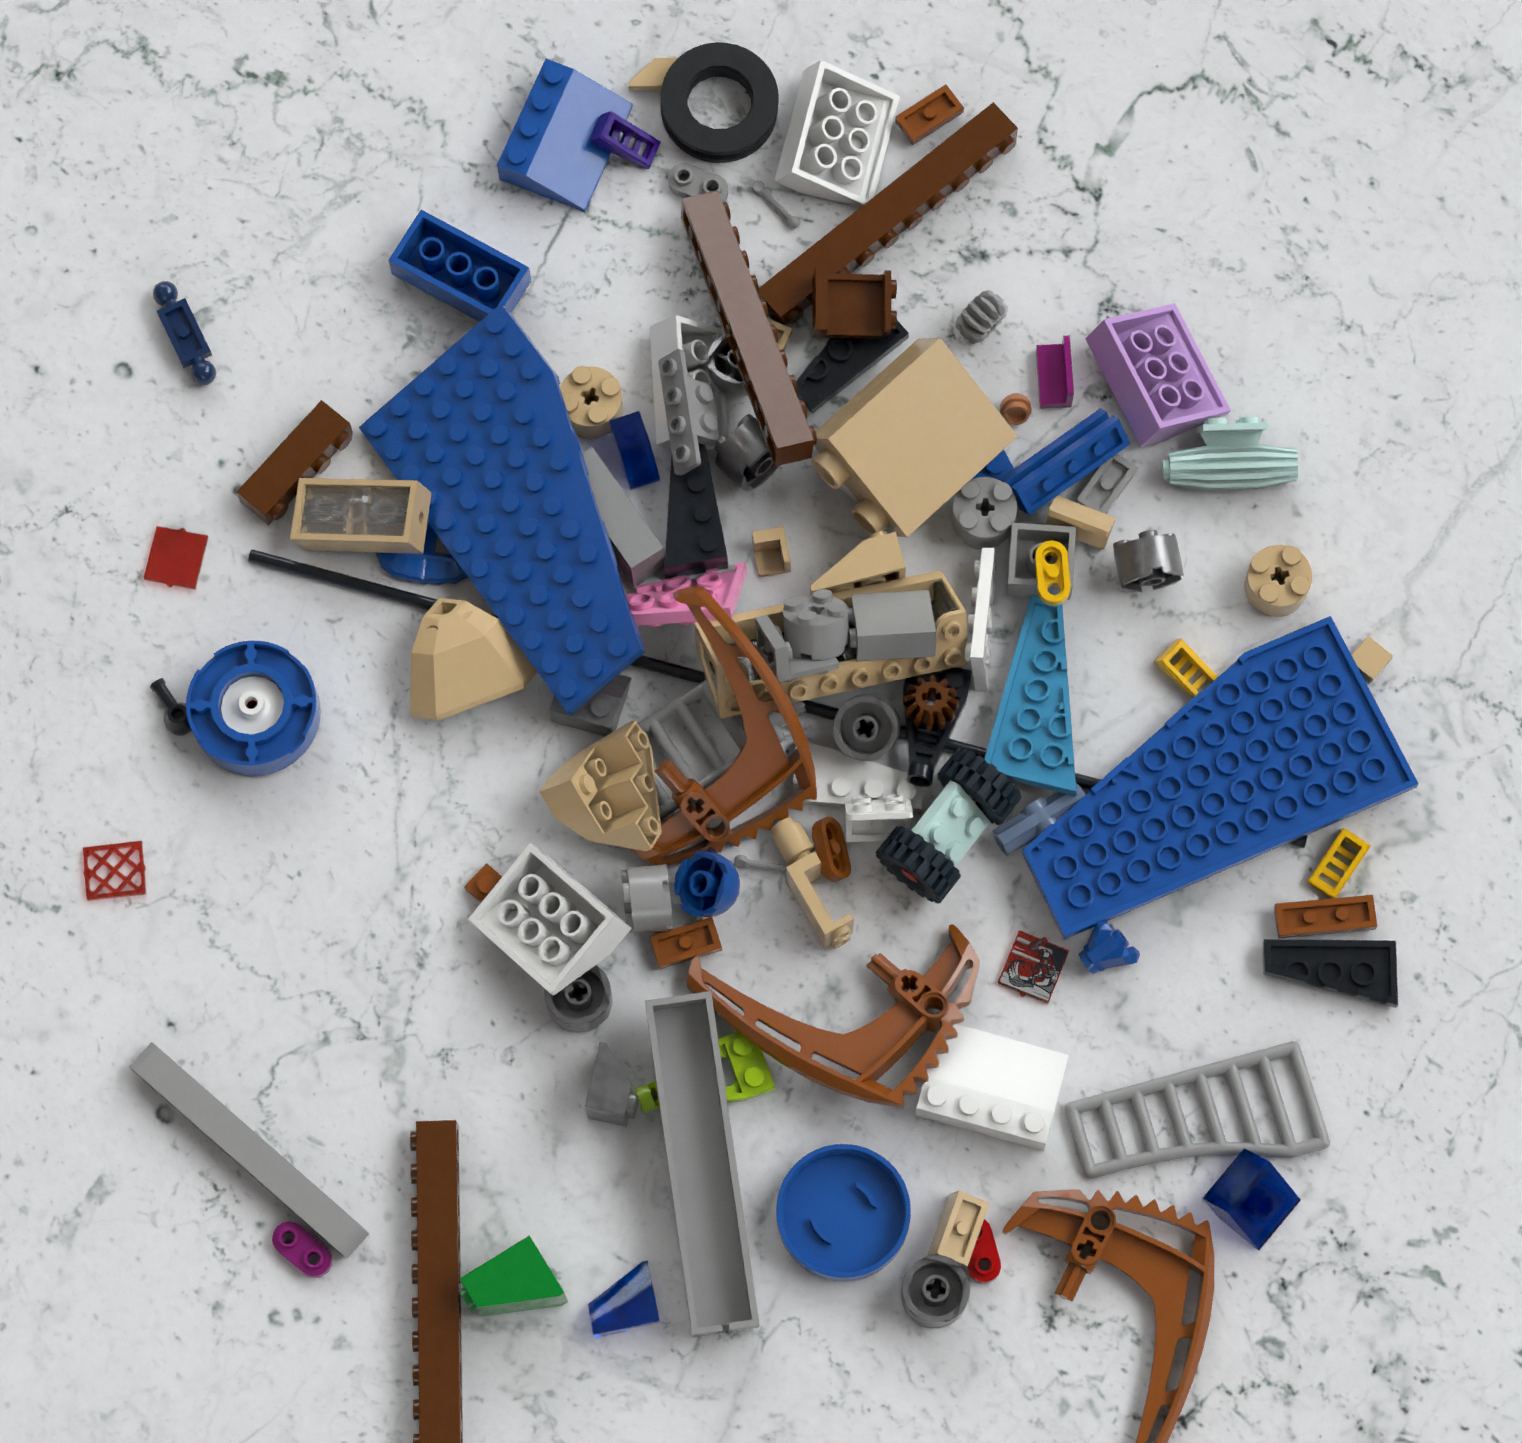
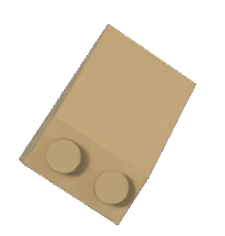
[810,531,906,595]

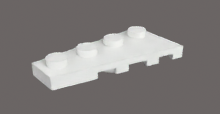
[965,548,997,691]
[792,742,923,812]

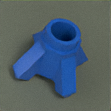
[1078,921,1140,975]

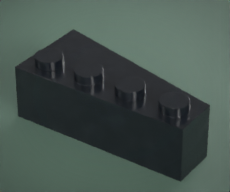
[664,443,728,579]

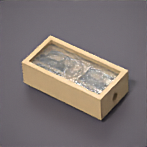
[290,478,432,554]

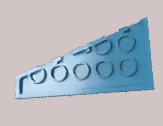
[984,595,1077,796]

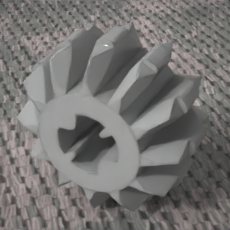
[955,290,1008,344]

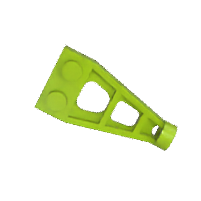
[635,1032,775,1114]

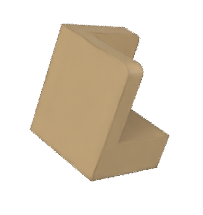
[752,526,791,577]

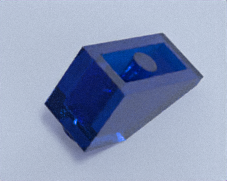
[609,411,660,490]

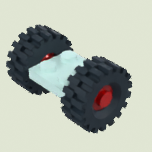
[876,748,1022,904]

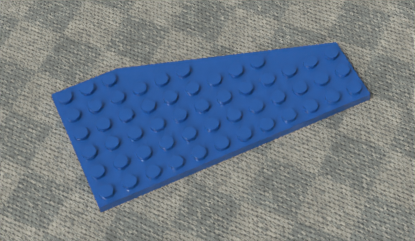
[359,304,645,714]
[1022,616,1419,940]

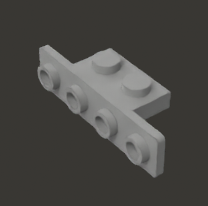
[658,349,720,476]

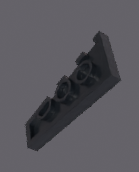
[796,320,909,414]

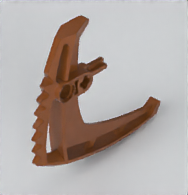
[629,586,817,865]
[687,924,980,1107]
[1002,1189,1214,1443]

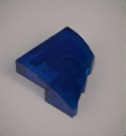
[588,1260,660,1338]

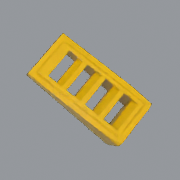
[1154,638,1218,699]
[1307,827,1371,898]

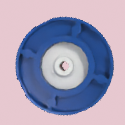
[186,641,321,776]

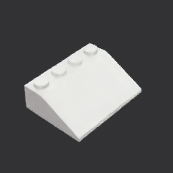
[774,60,900,207]
[468,843,632,996]
[915,1024,1069,1151]

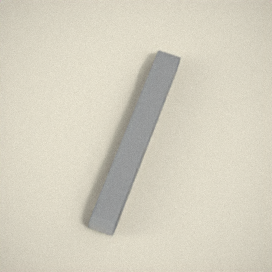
[129,1042,369,1259]

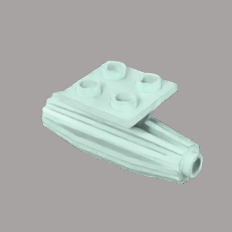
[1161,417,1298,490]

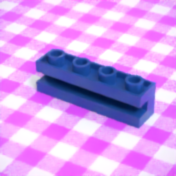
[999,408,1131,515]

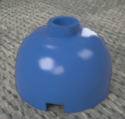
[674,851,740,917]

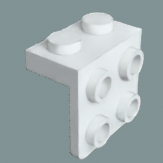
[844,794,913,842]

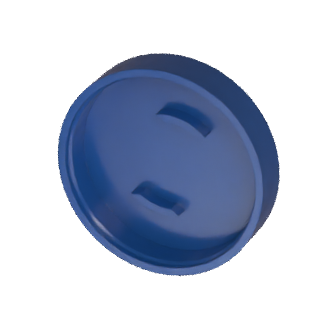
[776,1144,911,1282]

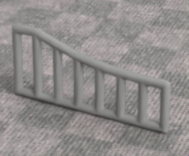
[1065,1041,1330,1179]

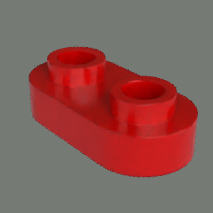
[966,1219,1001,1284]

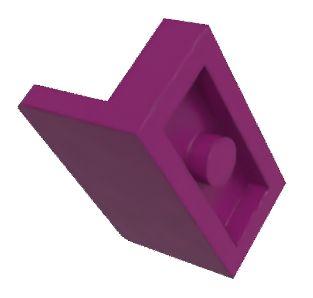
[1036,335,1074,409]

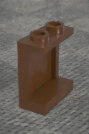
[812,268,897,339]

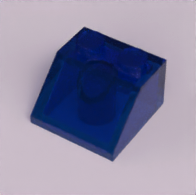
[1202,1148,1301,1250]

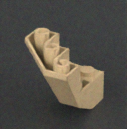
[410,598,537,721]
[539,720,662,851]

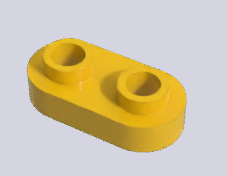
[1035,540,1071,606]

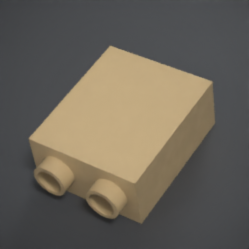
[811,338,1018,537]

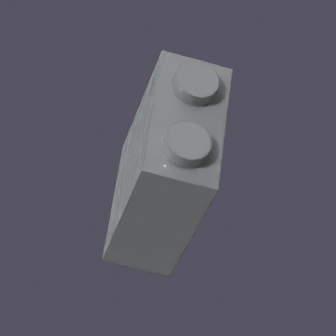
[848,590,936,661]

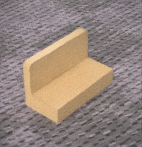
[1045,496,1116,550]
[927,1191,990,1267]

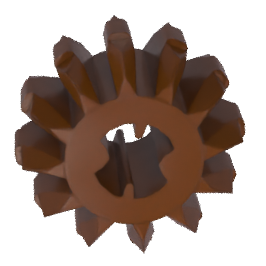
[903,675,959,732]

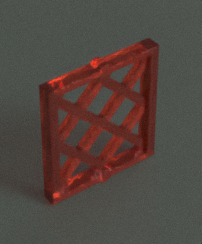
[83,841,147,901]

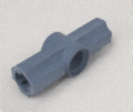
[992,783,1086,856]

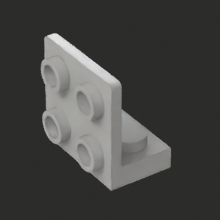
[755,615,839,682]

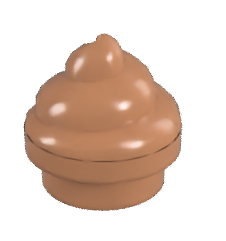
[1000,393,1032,425]

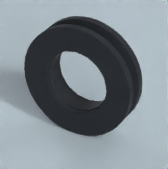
[661,42,779,163]

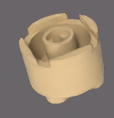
[560,366,623,439]
[1244,545,1312,617]

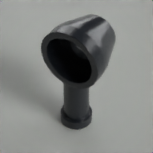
[150,678,192,736]

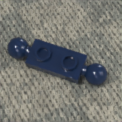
[153,281,216,385]

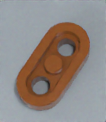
[812,816,851,882]

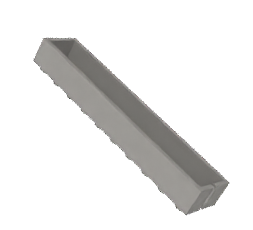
[645,991,760,1337]

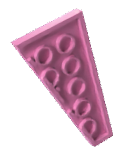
[625,561,748,627]

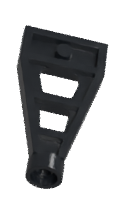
[903,667,972,787]

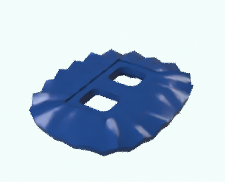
[375,522,468,585]

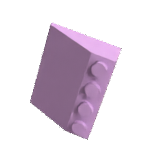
[1085,303,1231,447]

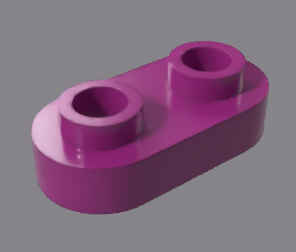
[272,1222,332,1278]

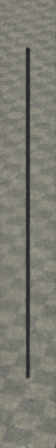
[248,549,1308,848]

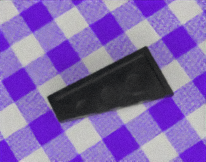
[1263,939,1398,1008]

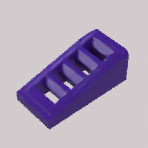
[590,111,661,169]

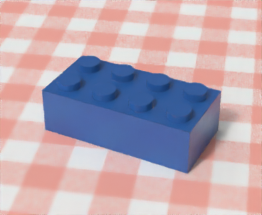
[388,209,531,322]

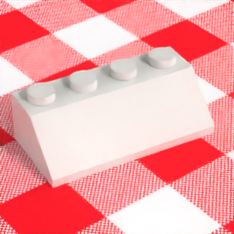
[650,315,728,450]

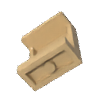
[786,851,854,949]

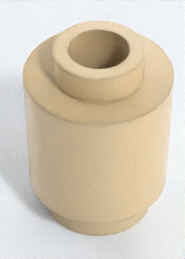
[770,817,815,866]

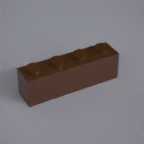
[236,400,353,526]

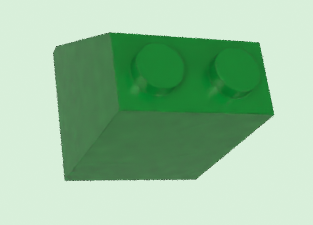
[458,1235,568,1317]

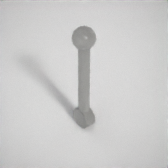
[752,180,800,228]
[734,855,788,872]

